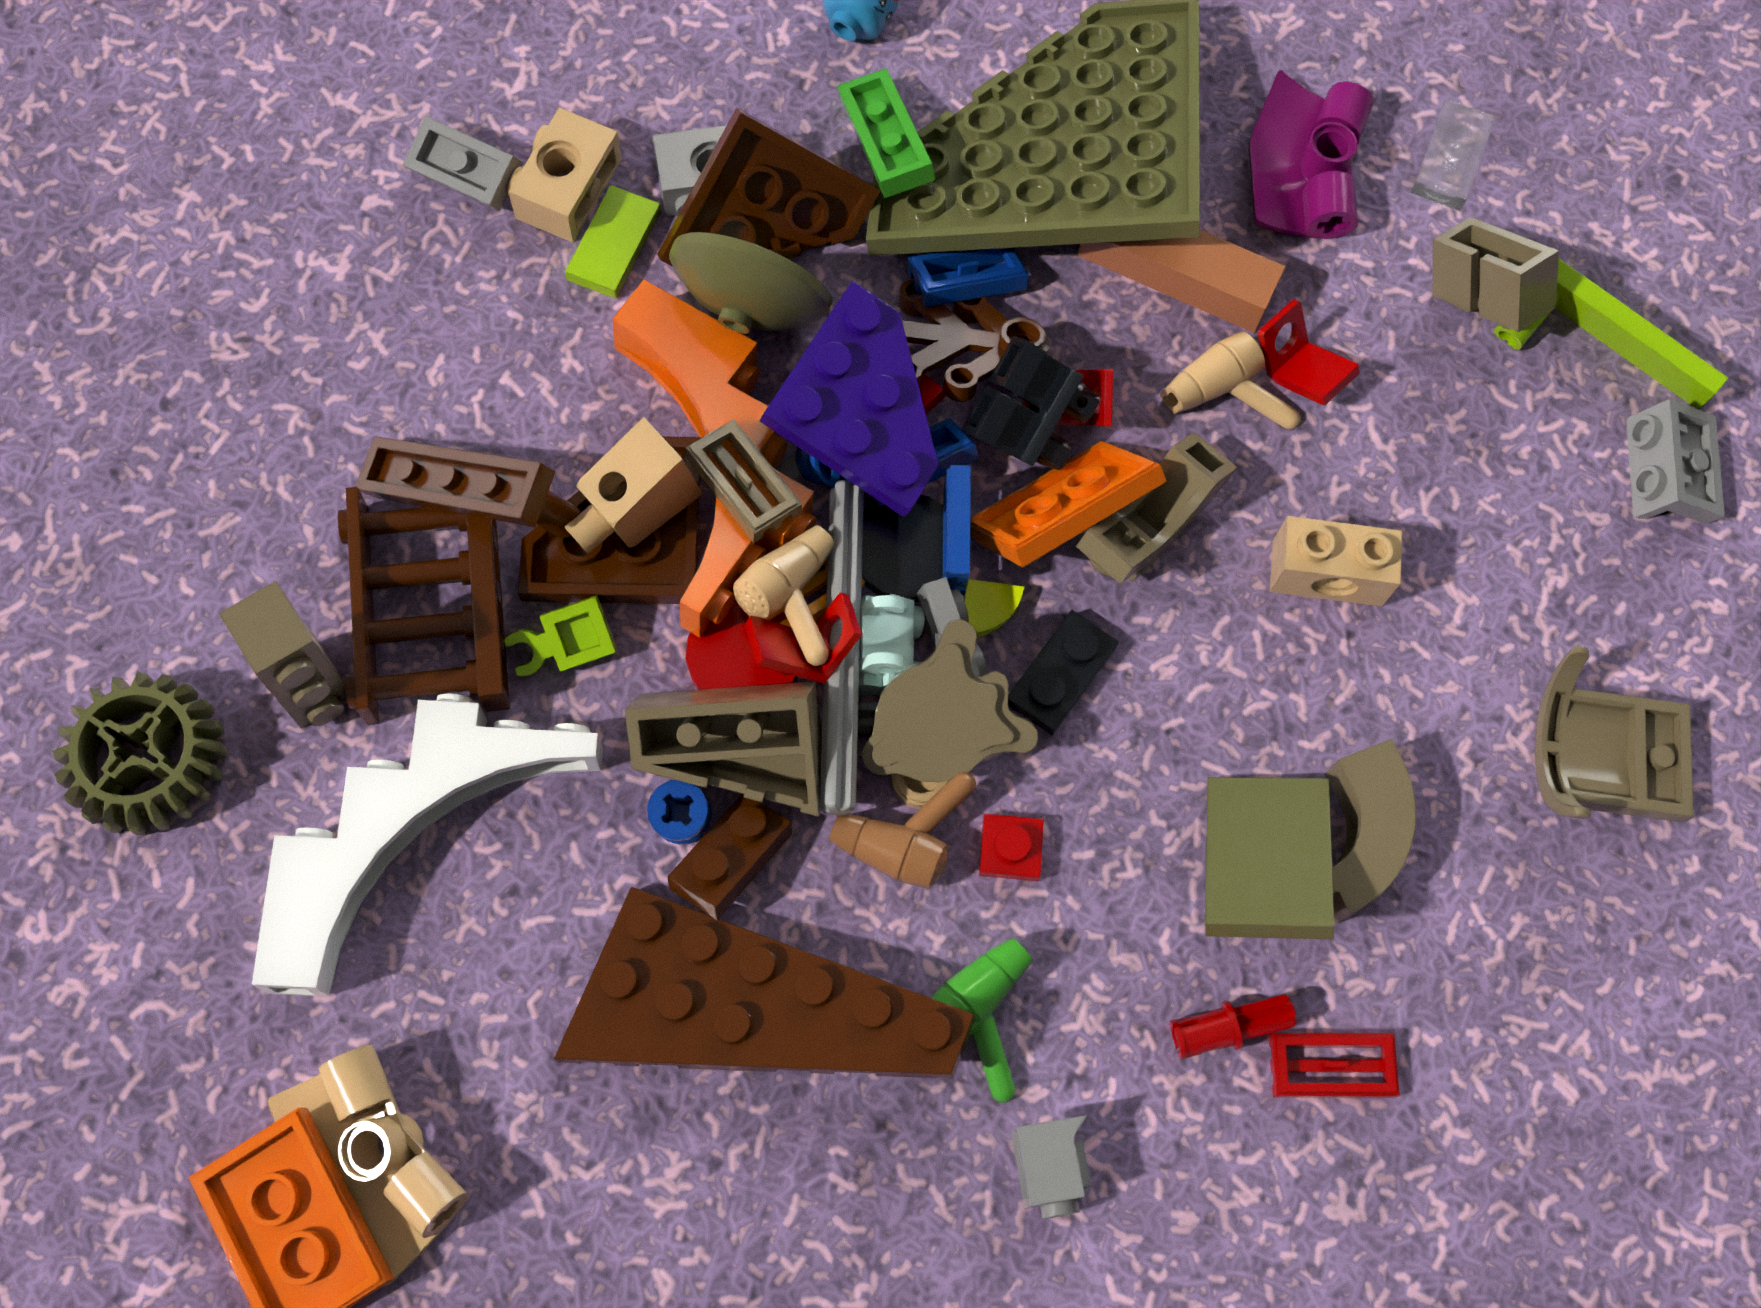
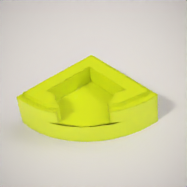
[964,579,1024,638]

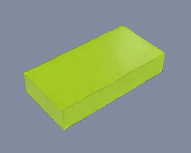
[565,185,661,299]

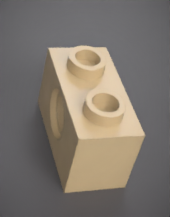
[507,107,622,243]
[1270,516,1402,606]

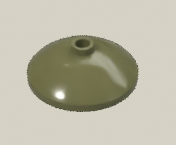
[669,232,833,334]

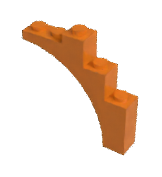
[612,279,817,638]

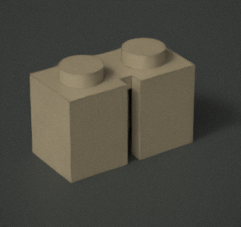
[1432,217,1559,332]

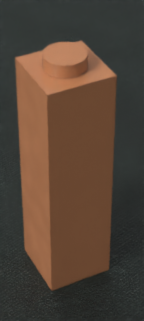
[1077,230,1286,333]

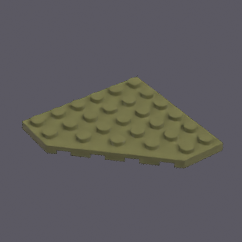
[866,0,1200,256]

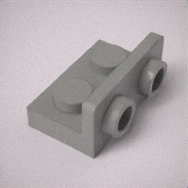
[1626,399,1725,524]

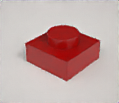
[979,814,1044,881]

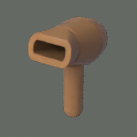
[829,772,976,889]

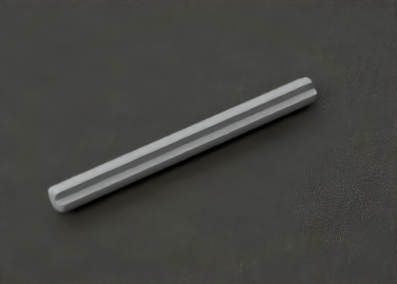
[820,480,864,816]

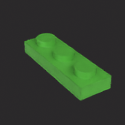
[837,68,936,198]

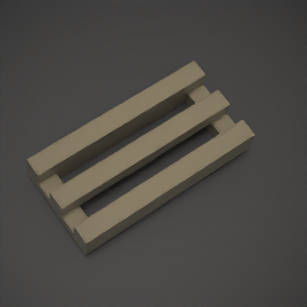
[686,419,802,543]

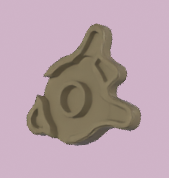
[862,619,1038,783]

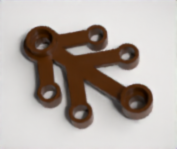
[899,279,1049,402]

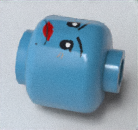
[823,0,900,41]

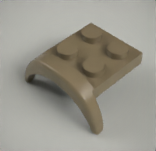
[1535,646,1694,822]

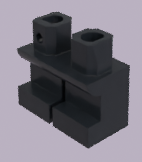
[962,335,1100,470]

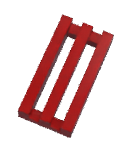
[1269,1033,1400,1098]

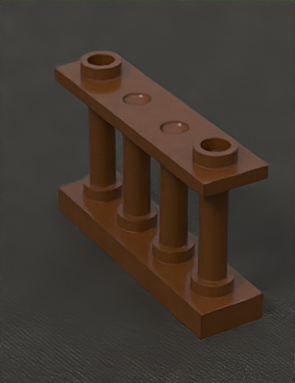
[337,487,510,725]

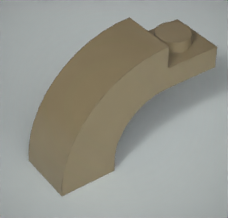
[1076,432,1238,584]

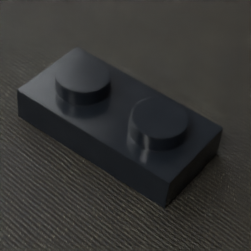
[1008,610,1119,736]

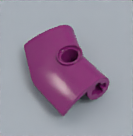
[1248,70,1374,239]

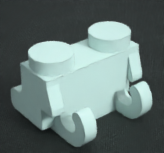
[859,594,925,697]

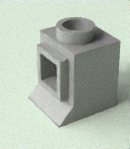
[1011,1115,1091,1219]

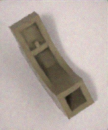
[1325,739,1416,924]

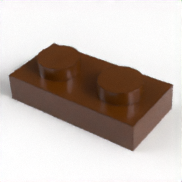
[667,793,792,920]

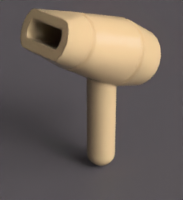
[1159,331,1301,429]
[733,525,834,666]

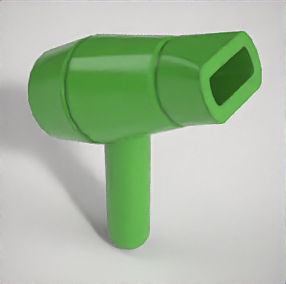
[931,938,1033,1103]

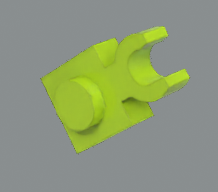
[504,595,617,676]

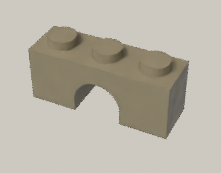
[219,581,347,728]

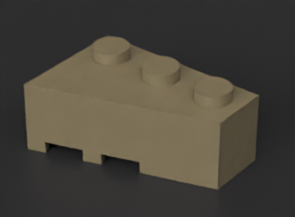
[625,682,822,817]

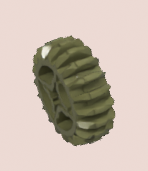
[52,671,228,836]

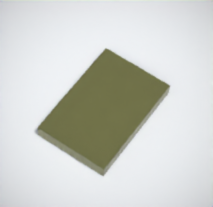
[1205,777,1334,940]

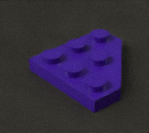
[759,281,939,517]

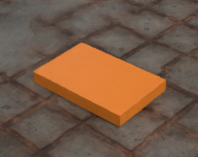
[970,441,1167,568]
[188,1108,395,1308]

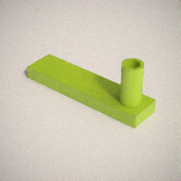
[1494,259,1728,409]

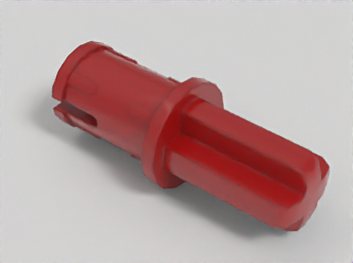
[1169,994,1297,1060]

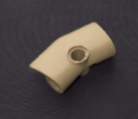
[268,1045,468,1287]

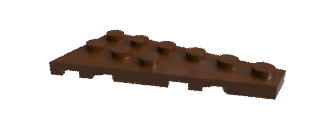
[554,886,975,1079]

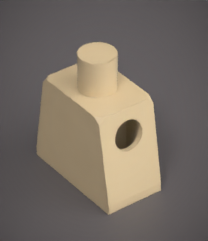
[565,417,703,554]

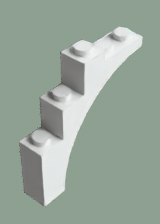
[252,694,603,997]

